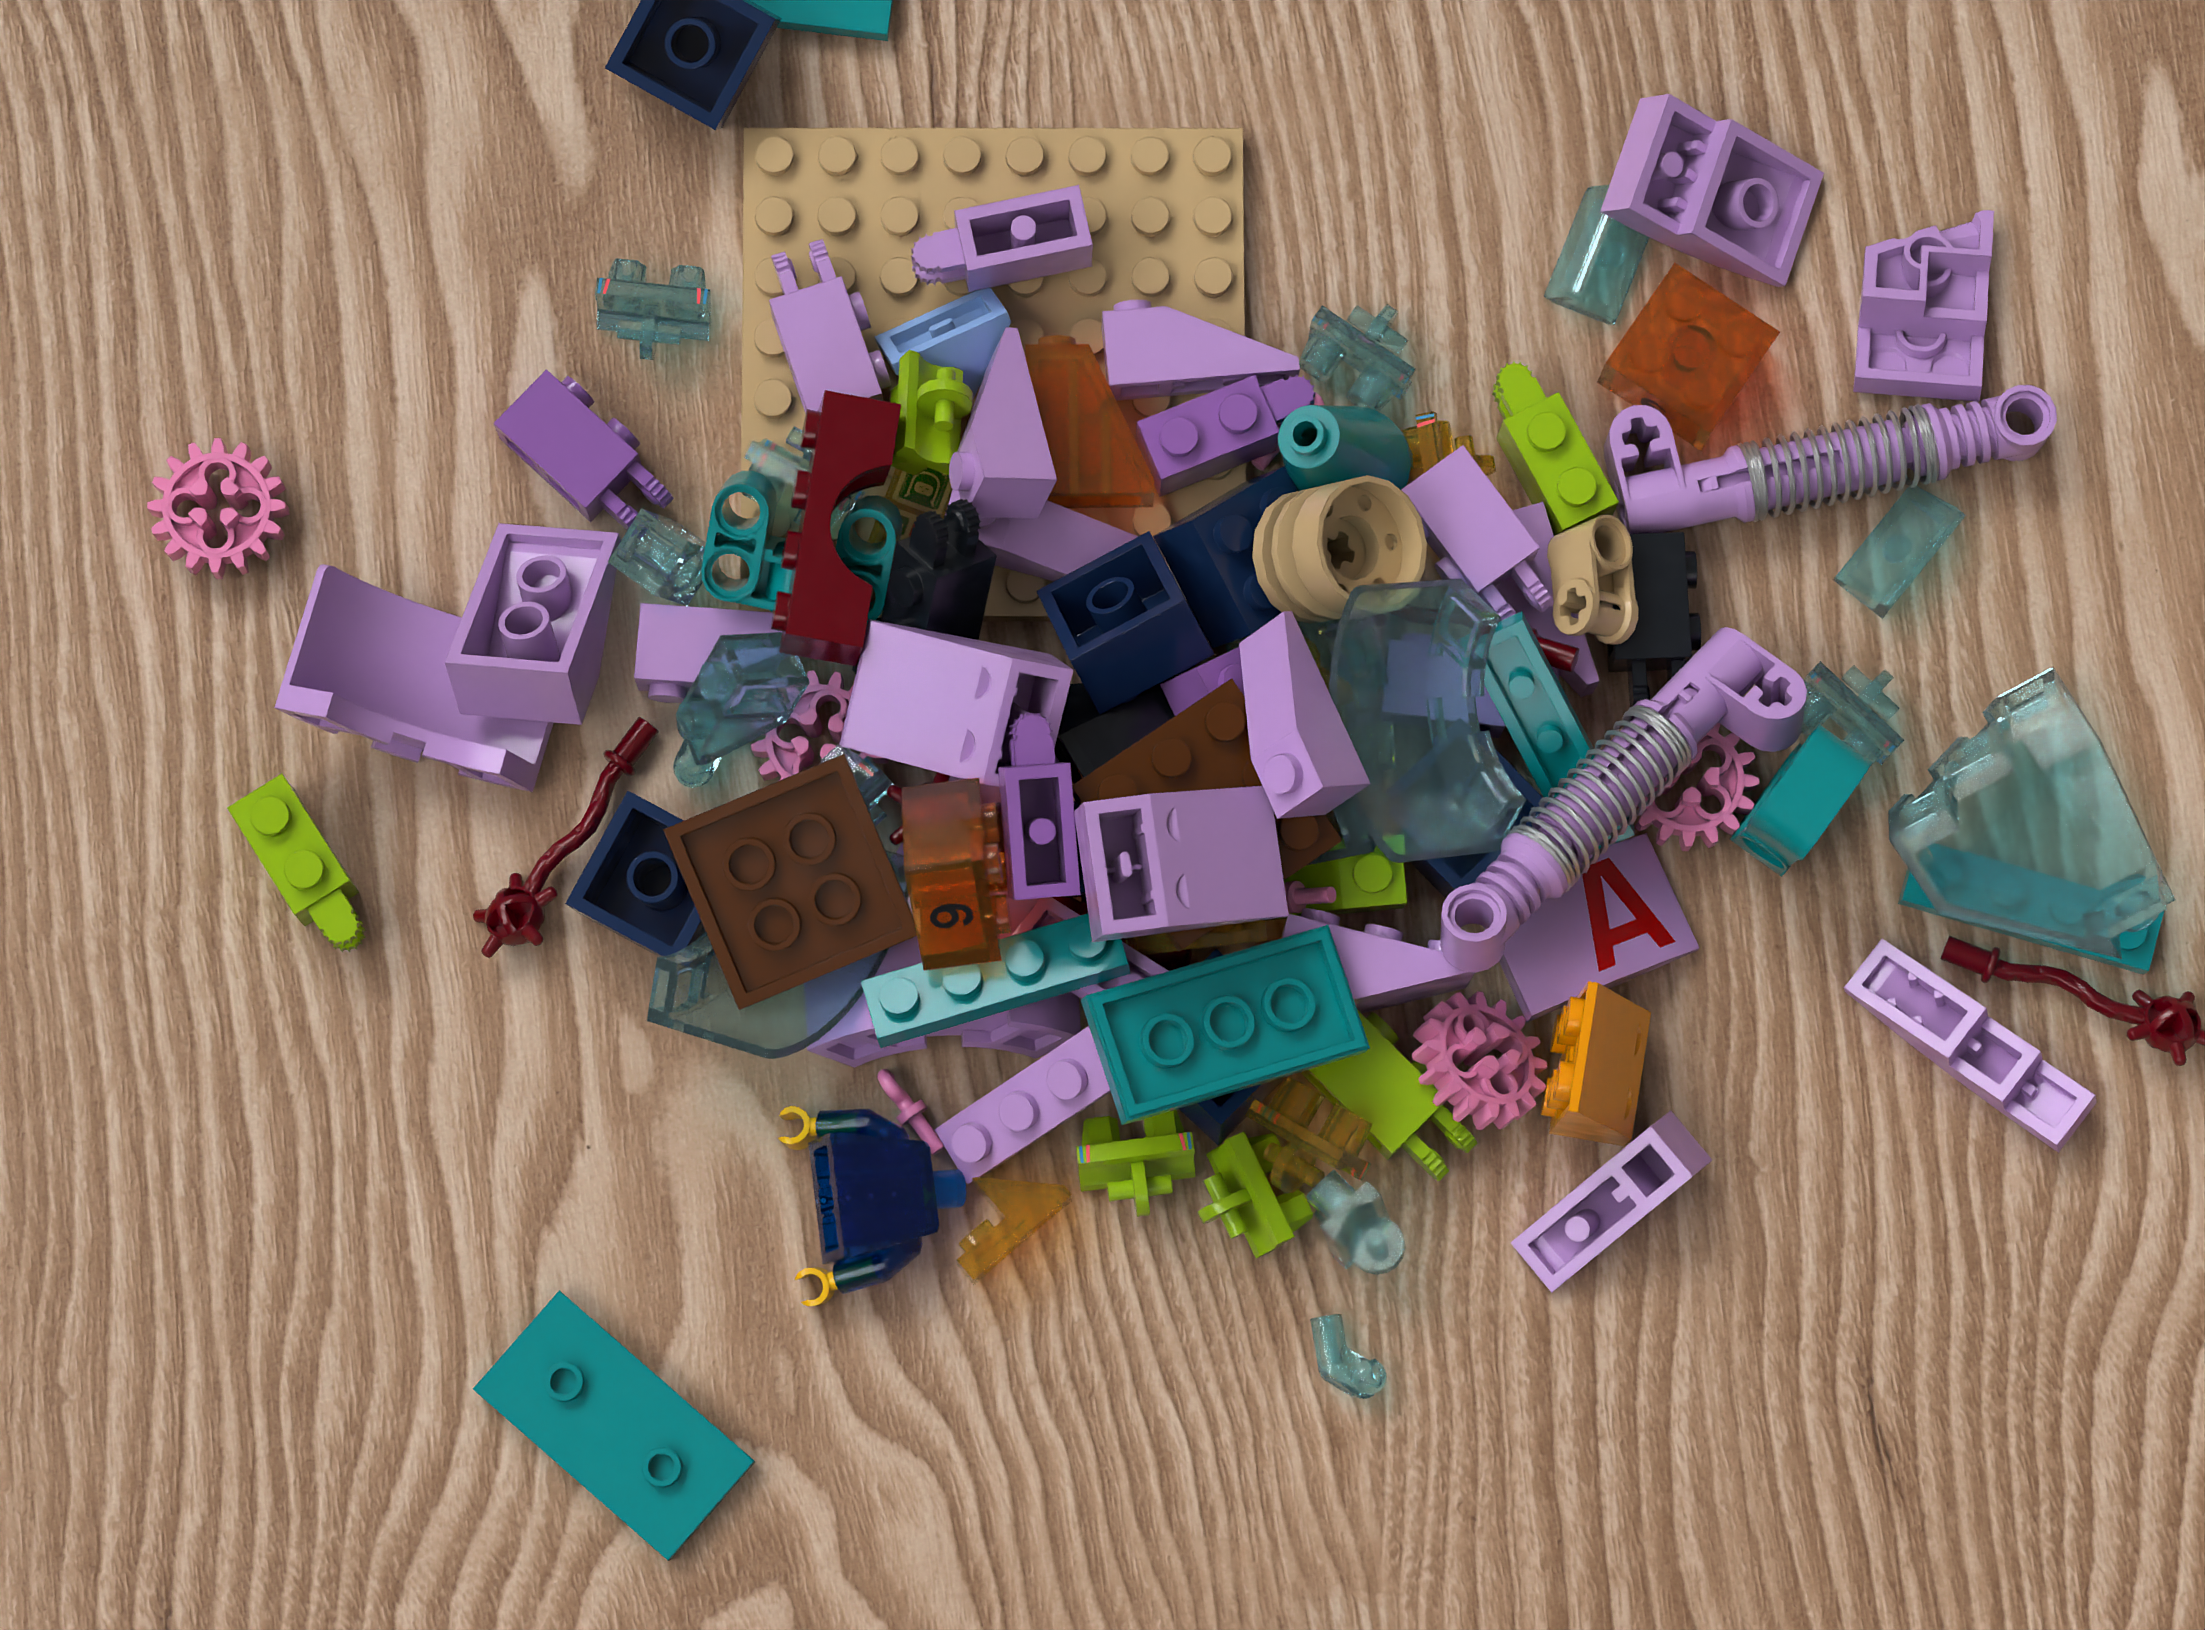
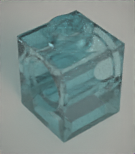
[608,508,706,606]

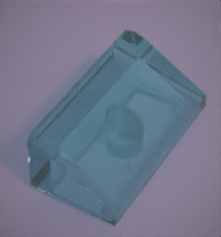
[1544,185,1649,325]
[1833,486,1966,619]

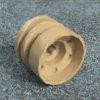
[1252,475,1427,624]

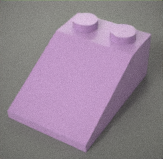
[445,523,621,725]

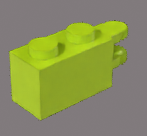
[1492,361,1619,536]
[227,773,366,952]
[1300,1010,1478,1181]

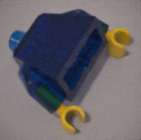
[778,1106,967,1307]

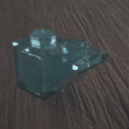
[675,632,810,765]

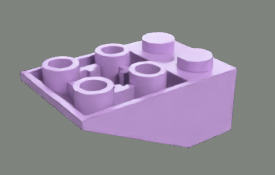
[839,619,1073,787]
[1074,786,1289,942]
[1281,908,1475,1014]

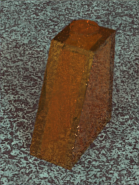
[1025,335,1155,508]

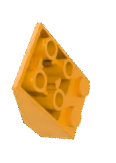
[1540,981,1651,1147]

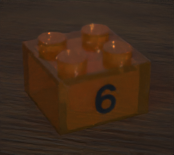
[1597,263,1780,451]
[902,778,1012,971]

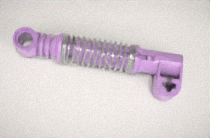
[1604,385,2057,534]
[1440,627,1807,973]

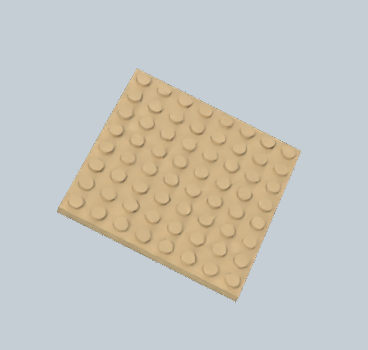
[740,128,1246,622]

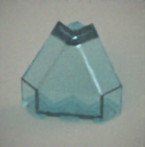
[1888,667,2175,959]

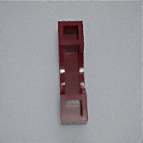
[771,390,901,666]

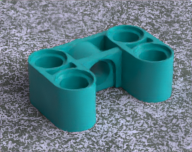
[701,471,902,625]
[1730,724,1873,877]

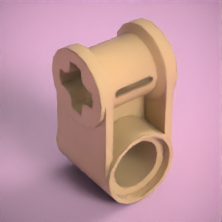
[1547,515,1639,645]

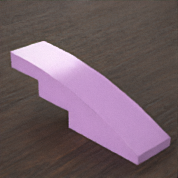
[1844,938,2097,1153]

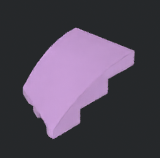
[1853,210,1994,402]

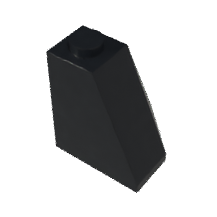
[1054,674,1181,784]

